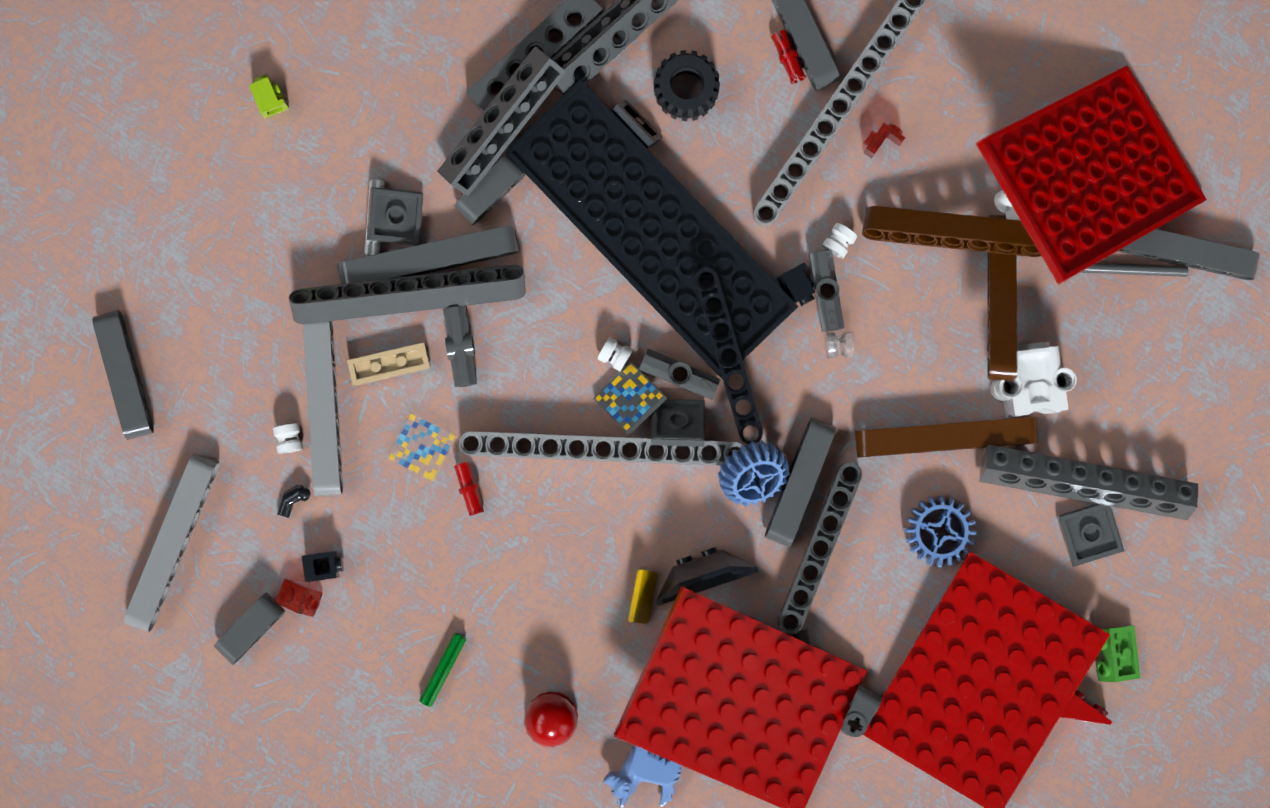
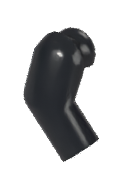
[277,485,311,518]

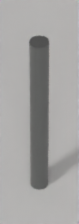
[1082,263,1188,277]

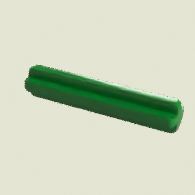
[419,633,466,707]

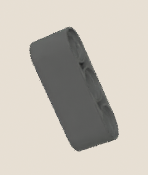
[454,154,526,225]
[214,592,286,665]

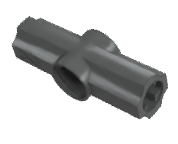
[809,250,845,332]
[443,306,477,388]
[639,349,721,400]

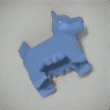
[603,745,681,808]

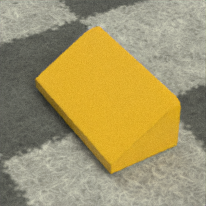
[628,569,657,624]

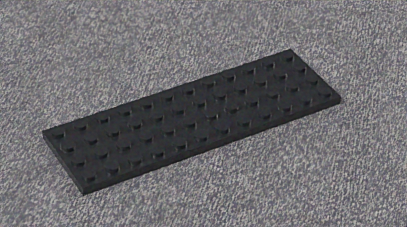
[505,79,799,380]

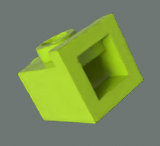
[249,74,289,119]

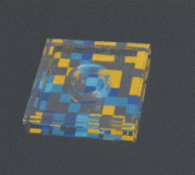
[386,412,457,483]

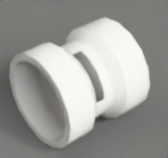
[822,223,858,259]
[597,336,633,372]
[272,423,303,454]

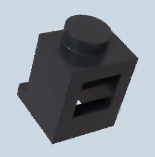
[777,262,815,306]
[302,551,344,582]

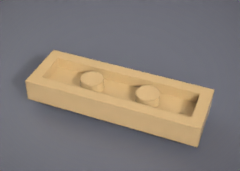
[347,342,431,386]

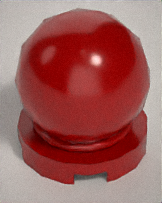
[524,692,578,748]

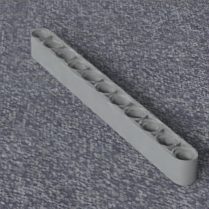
[753,0,926,228]
[459,431,742,466]

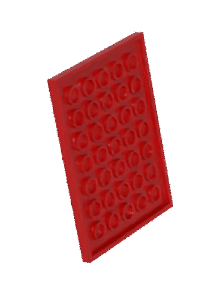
[976,65,1207,285]
[863,551,1110,808]
[613,586,867,808]

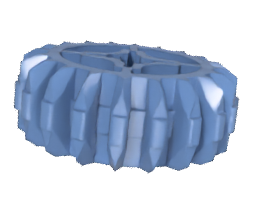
[717,440,790,507]
[904,496,977,567]

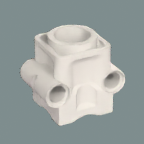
[990,342,1077,419]

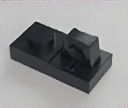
[612,100,662,149]

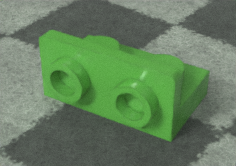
[1096,625,1140,682]

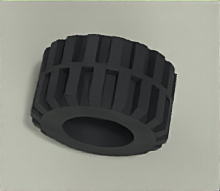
[654,50,720,121]

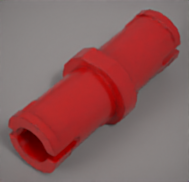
[771,30,806,84]
[454,462,484,516]

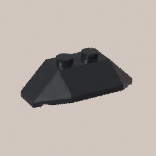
[656,547,758,606]

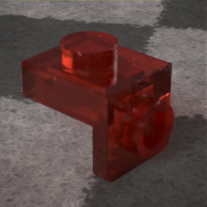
[863,123,905,158]
[276,578,323,617]

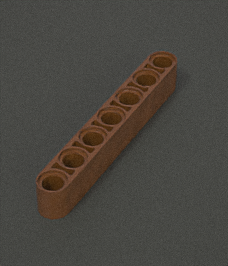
[862,206,1041,257]
[987,215,1017,381]
[855,417,1038,458]

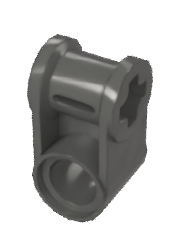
[841,684,883,737]

